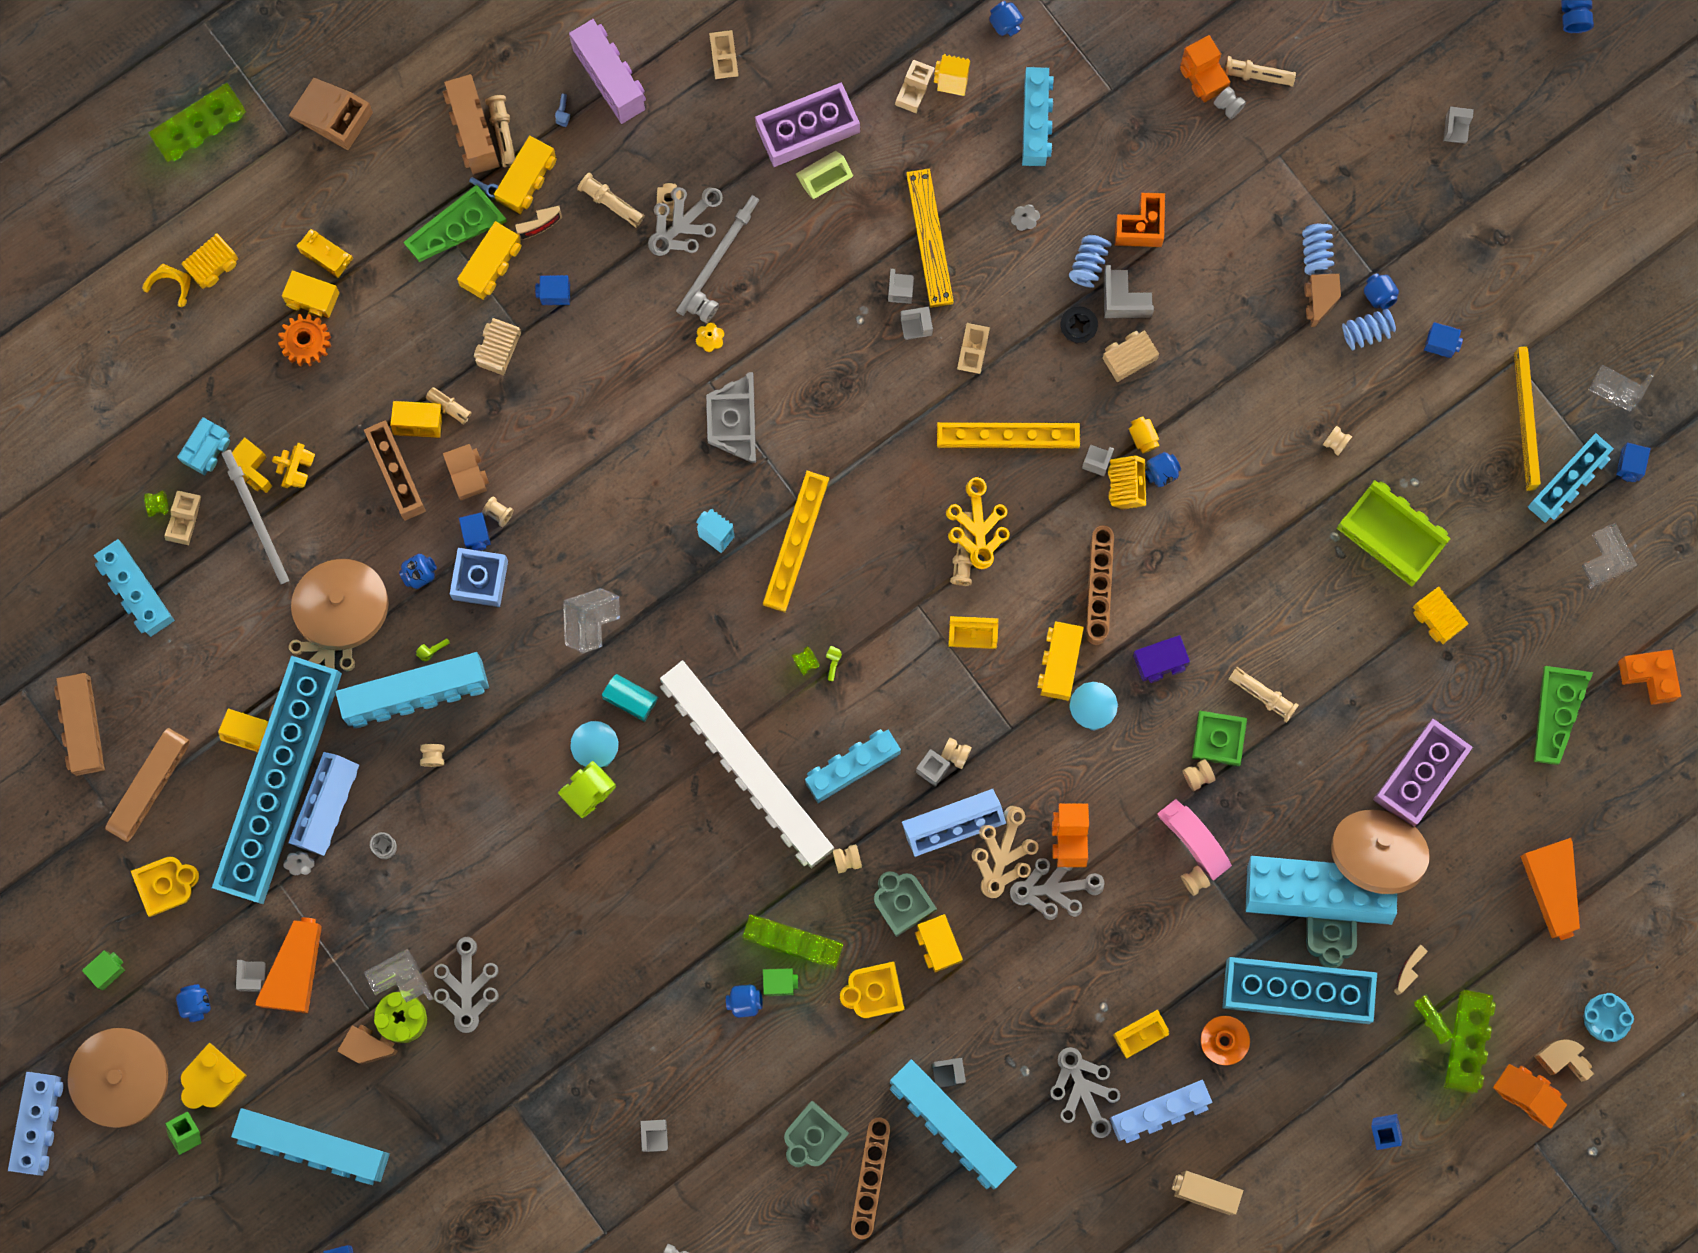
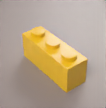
[494,135,556,215]
[457,221,522,300]
[1037,621,1084,701]

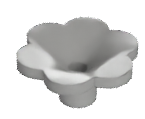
[1011,204,1040,231]
[283,851,315,875]

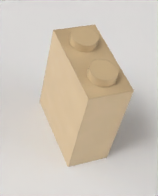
[1172,1171,1243,1215]

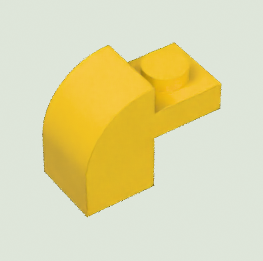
[232,437,272,493]

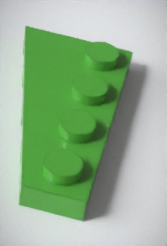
[404,185,507,262]
[1534,666,1593,765]

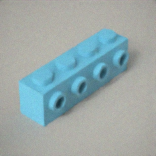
[1022,67,1053,166]
[1528,433,1614,523]
[94,539,175,637]
[805,729,901,803]

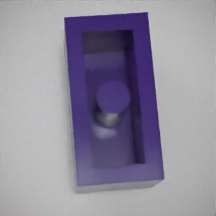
[1133,635,1190,683]

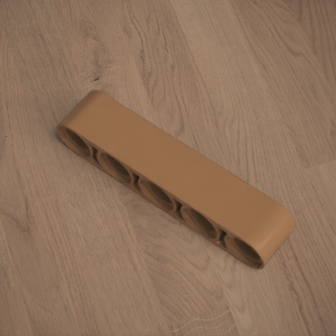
[1086,525,1114,645]
[105,728,190,842]
[851,1118,890,1240]

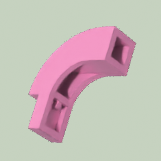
[1157,799,1232,881]

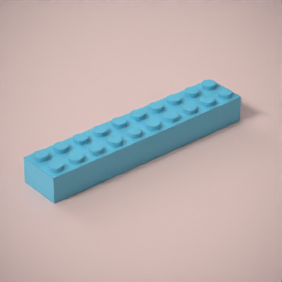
[212,656,342,904]

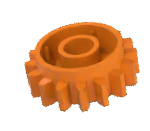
[278,314,331,367]

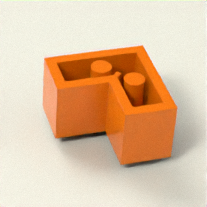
[1180,35,1230,103]
[1115,193,1165,247]
[1618,649,1681,705]
[1052,804,1089,867]
[1493,1064,1567,1129]

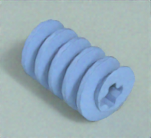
[1302,224,1334,275]
[1069,235,1112,288]
[1342,309,1396,351]

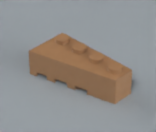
[442,74,500,175]

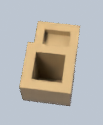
[1534,1040,1594,1082]

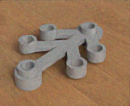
[648,187,723,256]
[1010,858,1104,920]
[434,937,499,1033]
[1050,1047,1120,1138]

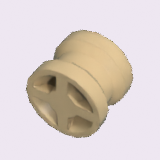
[1323,426,1352,456]
[420,744,444,767]
[1181,865,1210,896]

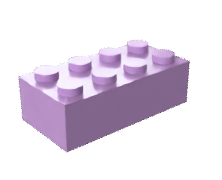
[569,19,646,124]
[755,82,860,167]
[1373,719,1473,827]

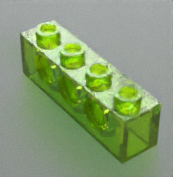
[148,83,246,162]
[742,914,843,969]
[1444,990,1496,1094]

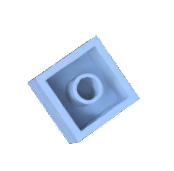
[450,548,508,607]

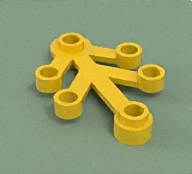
[946,477,1010,569]

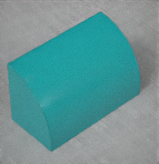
[601,674,659,722]

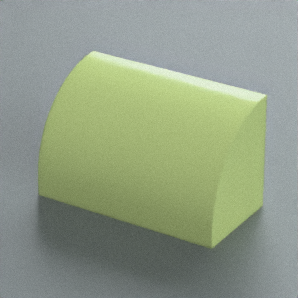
[796,151,853,199]

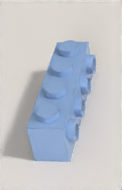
[288,752,359,856]
[902,789,1006,857]
[8,1072,63,1176]
[1109,1080,1212,1143]

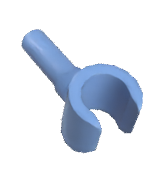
[555,94,570,127]
[469,177,498,200]

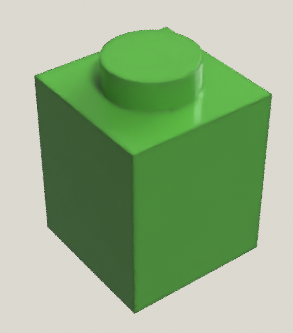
[82,950,125,990]
[763,968,798,996]
[165,1112,201,1155]

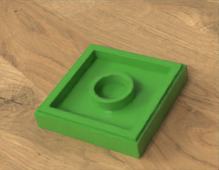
[1192,711,1247,767]

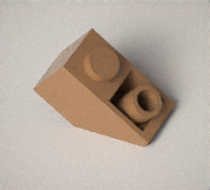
[1304,274,1341,327]
[337,1024,398,1065]

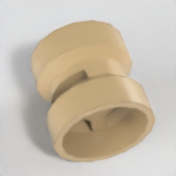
[941,738,972,769]
[1183,759,1215,792]
[833,844,862,874]

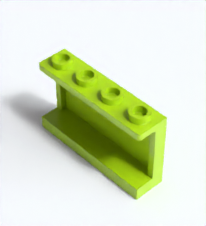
[1337,480,1450,587]

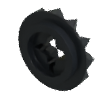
[1060,306,1098,344]

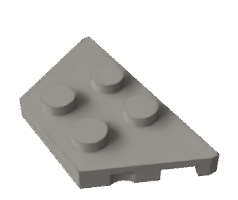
[706,372,756,463]

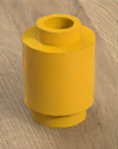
[1128,417,1159,454]

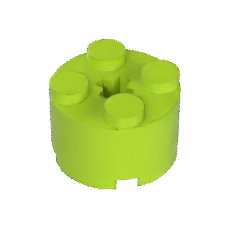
[558,761,616,818]
[374,992,427,1043]

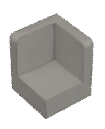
[1443,107,1474,144]
[888,269,914,304]
[900,307,933,340]
[1082,445,1114,476]
[916,749,950,787]
[236,960,266,991]
[932,1058,966,1088]
[641,1120,668,1152]

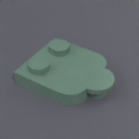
[874,871,937,937]
[1306,917,1357,968]
[784,1101,849,1167]

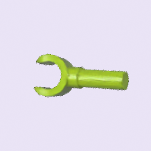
[416,639,450,661]
[826,646,842,681]

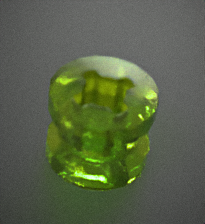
[144,490,169,517]
[791,646,820,676]

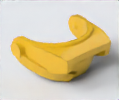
[142,264,191,307]

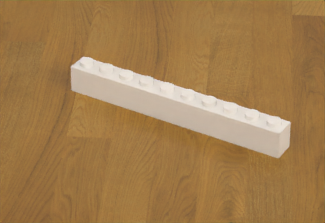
[660,660,834,869]

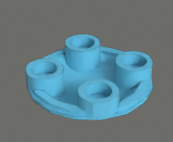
[1069,682,1118,730]
[571,721,618,768]
[1583,993,1634,1042]

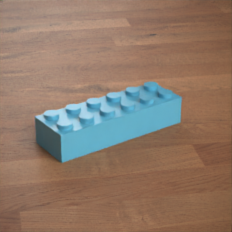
[335,652,489,728]
[1246,856,1397,925]
[1222,957,1377,1024]
[890,1059,1017,1190]
[231,1108,390,1185]

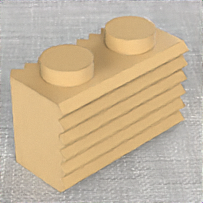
[474,318,521,376]
[1103,331,1159,382]

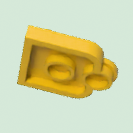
[131,857,199,917]
[840,962,905,1018]
[181,1043,247,1109]

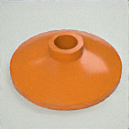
[1201,1016,1250,1065]

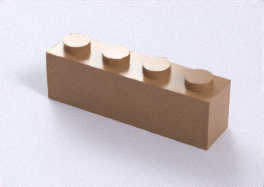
[364,420,426,521]
[54,673,105,776]

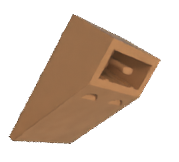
[289,78,373,150]

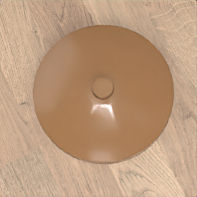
[291,559,388,650]
[1331,810,1429,894]
[68,1028,168,1128]

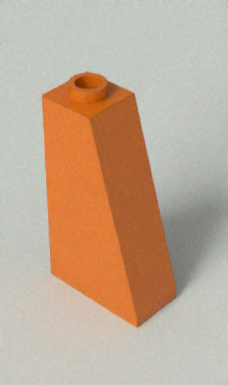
[1520,838,1580,941]
[256,917,322,1013]

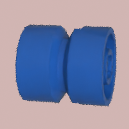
[1561,0,1594,33]

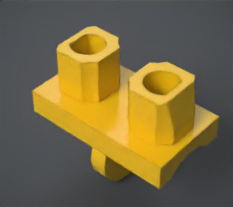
[272,443,315,488]

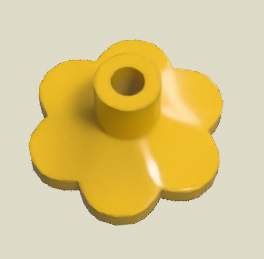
[696,323,724,352]

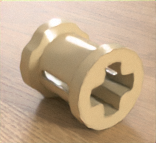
[482,497,514,527]

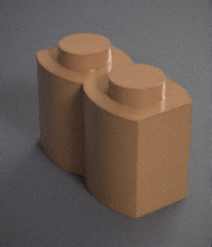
[443,444,489,501]

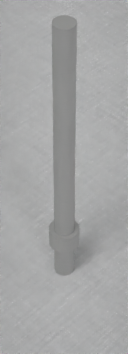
[676,195,759,316]
[222,450,289,585]

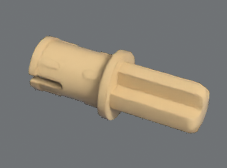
[426,388,472,425]

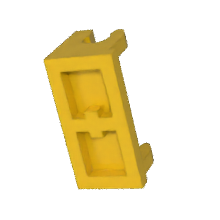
[297,229,353,278]
[390,401,442,438]
[948,616,998,649]
[218,709,269,752]
[1113,1010,1169,1059]

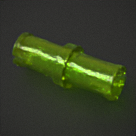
[1414,995,1454,1044]

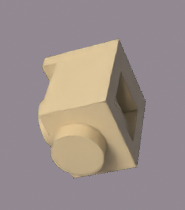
[657,183,682,221]

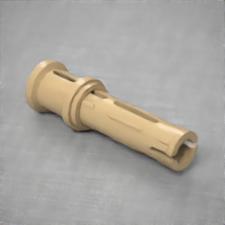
[1224,56,1296,87]
[485,95,515,167]
[577,173,644,228]
[950,512,973,586]
[1228,667,1299,723]

